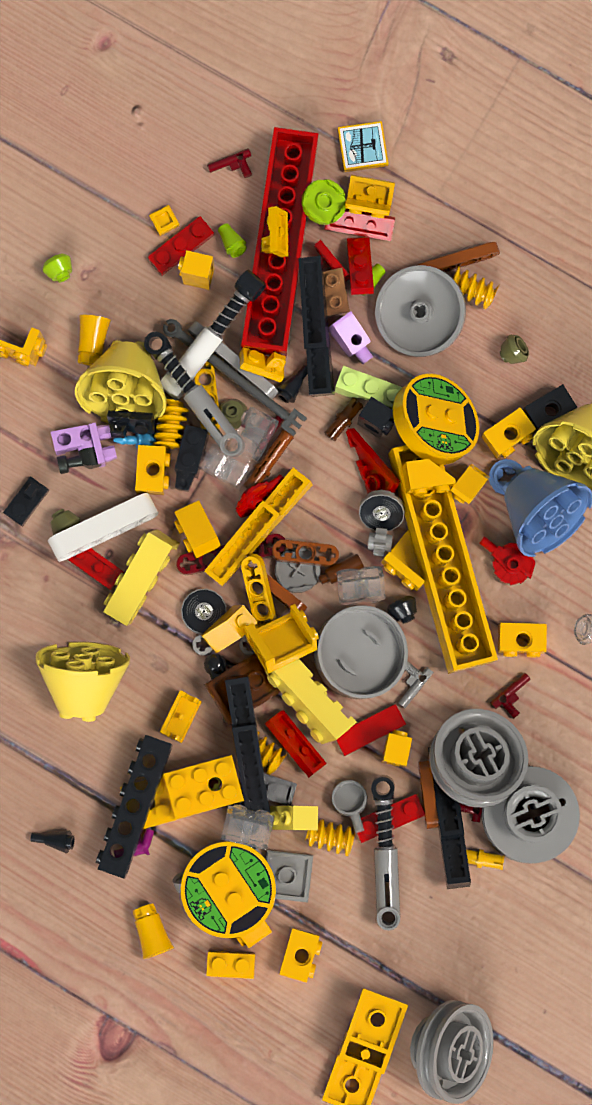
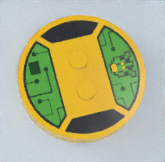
[393,374,479,465]
[181,842,276,938]

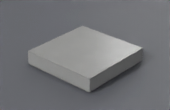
[266,850,313,903]

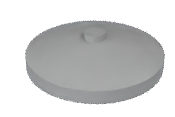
[375,265,466,357]

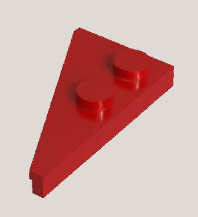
[346,428,400,494]

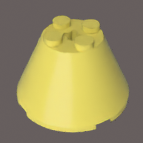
[75,340,167,424]
[533,403,592,491]
[36,642,130,722]

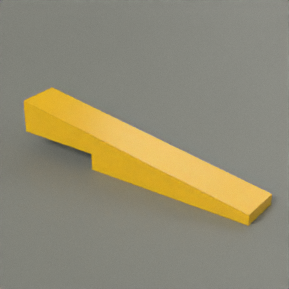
[204,467,313,586]

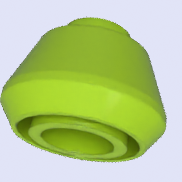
[43,253,72,283]

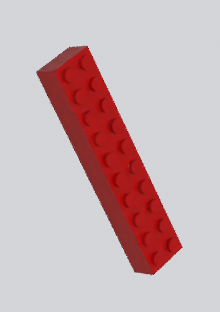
[241,127,319,358]

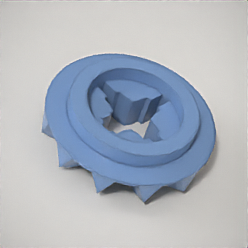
[489,459,523,495]

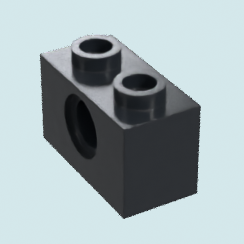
[523,385,577,434]
[357,396,394,439]

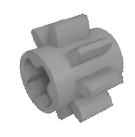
[368,528,393,557]

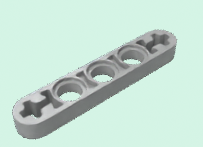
[188,321,279,400]

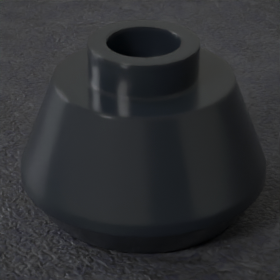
[387,595,417,624]

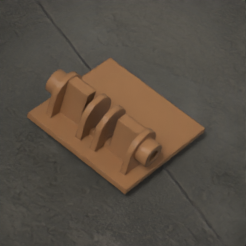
[299,268,350,317]

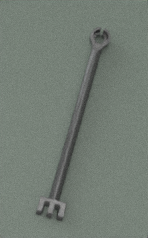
[163,319,307,436]

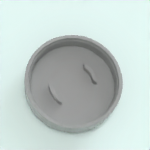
[314,606,408,699]

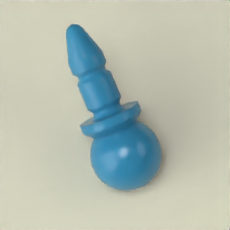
[113,433,157,448]

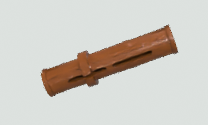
[243,430,294,489]

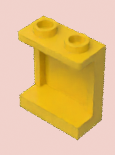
[245,604,319,673]

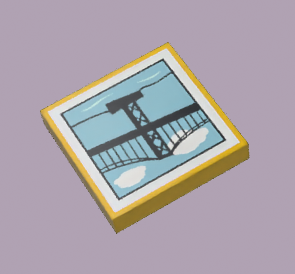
[338,121,388,172]

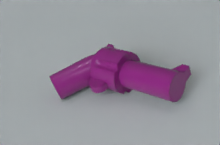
[114,829,154,858]

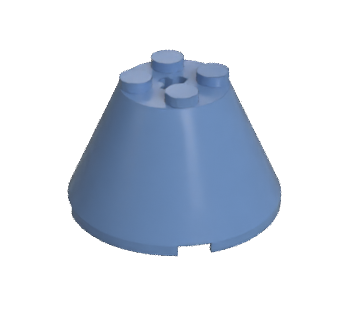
[503,466,592,557]

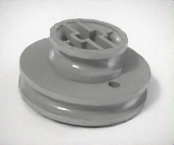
[429,709,528,808]
[482,766,580,864]
[410,1000,493,1104]

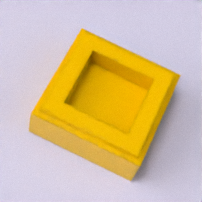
[149,205,180,236]

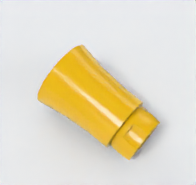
[78,315,111,366]
[133,903,174,959]

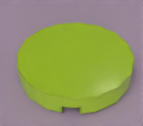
[302,179,346,225]

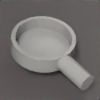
[332,780,367,833]

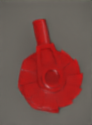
[235,474,284,518]
[479,536,535,585]

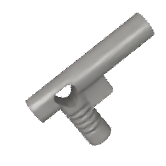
[398,661,434,709]

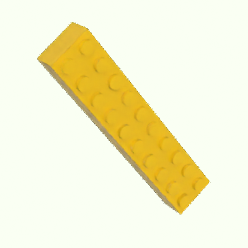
[388,445,498,674]

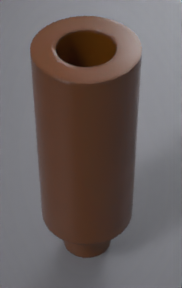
[318,554,364,585]

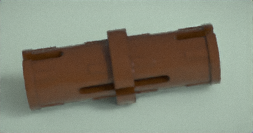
[324,397,364,441]

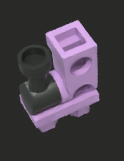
[51,423,117,474]

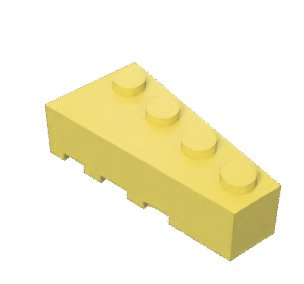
[103,530,180,626]
[265,659,357,744]

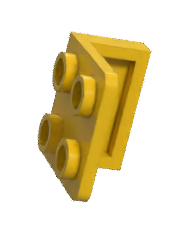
[345,174,395,218]
[0,327,47,367]
[381,530,425,592]

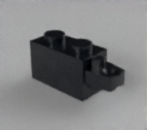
[174,425,209,492]

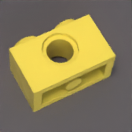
[268,806,318,830]

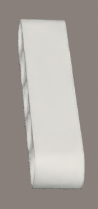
[48,493,159,562]

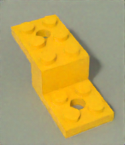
[120,755,244,830]
[322,988,408,1105]

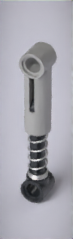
[144,332,245,457]
[371,775,401,931]

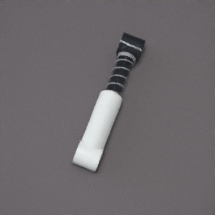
[161,269,267,401]

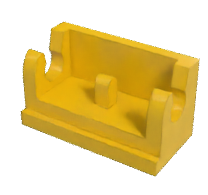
[160,690,202,743]

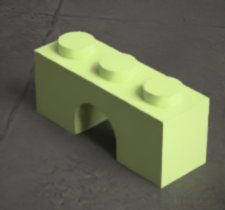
[335,366,402,410]

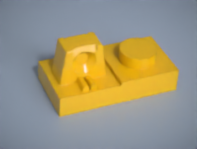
[261,206,288,257]
[239,347,286,382]

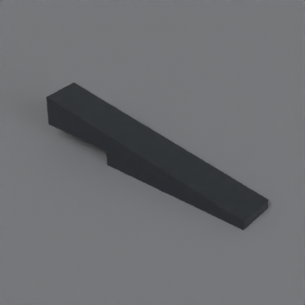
[298,256,335,397]
[225,674,271,820]
[428,747,471,889]

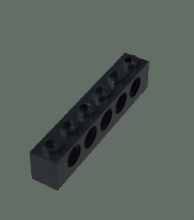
[96,735,173,879]

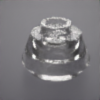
[574,614,592,645]

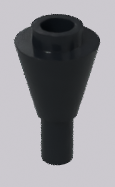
[276,365,308,403]
[30,830,75,854]

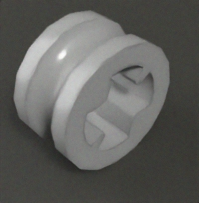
[193,634,212,656]
[239,634,255,655]

